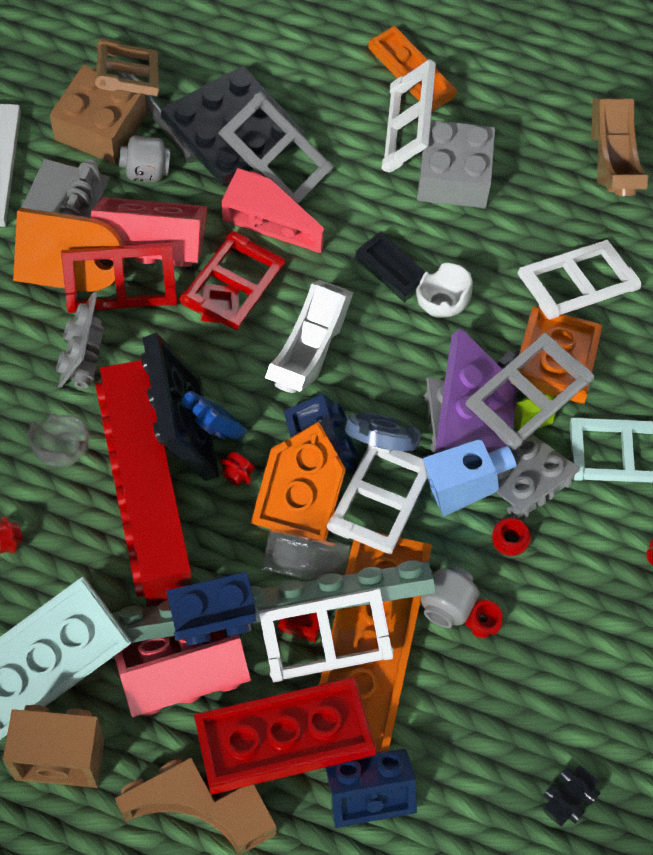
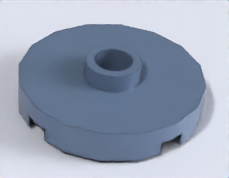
[345,412,421,451]

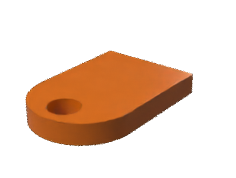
[13,208,126,292]

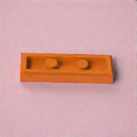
[368,25,457,112]

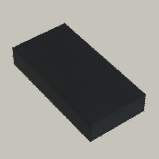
[355,231,426,303]

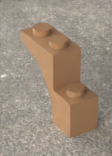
[591,98,648,196]
[115,758,276,855]

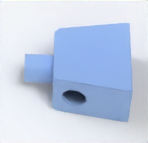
[423,440,517,517]

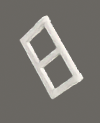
[382,59,436,172]
[517,240,641,320]
[327,444,427,555]
[259,587,394,683]

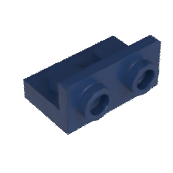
[283,394,357,473]
[166,572,258,646]
[325,749,417,828]

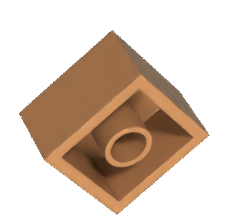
[50,64,147,164]
[3,705,105,788]

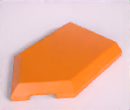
[251,422,346,544]

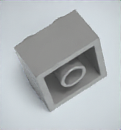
[417,120,495,208]

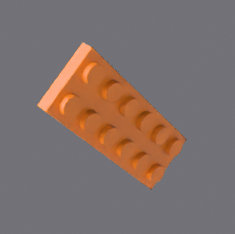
[319,532,432,753]

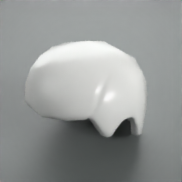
[416,262,473,318]

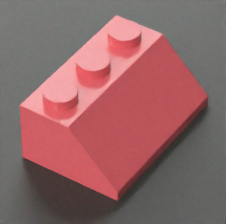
[91,197,208,267]
[114,629,251,717]

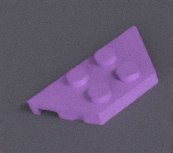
[435,329,518,454]

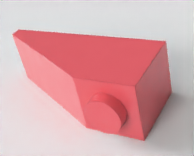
[222,168,324,253]

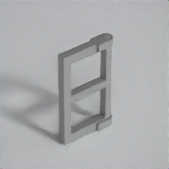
[218,91,334,204]
[465,333,594,450]

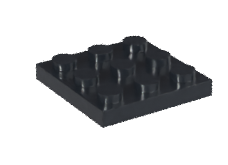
[161,66,305,186]
[141,333,220,481]

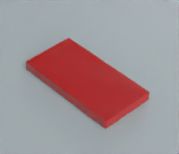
[194,677,376,795]

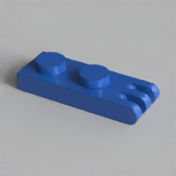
[181,391,248,441]

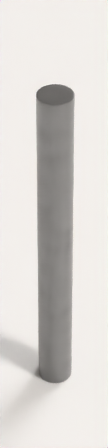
[115,71,198,163]

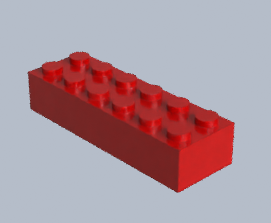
[95,360,192,607]

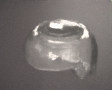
[27,413,90,469]

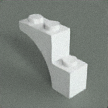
[265,280,354,393]

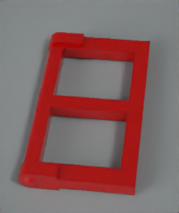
[180,231,286,331]
[61,243,178,313]

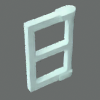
[570,418,653,483]

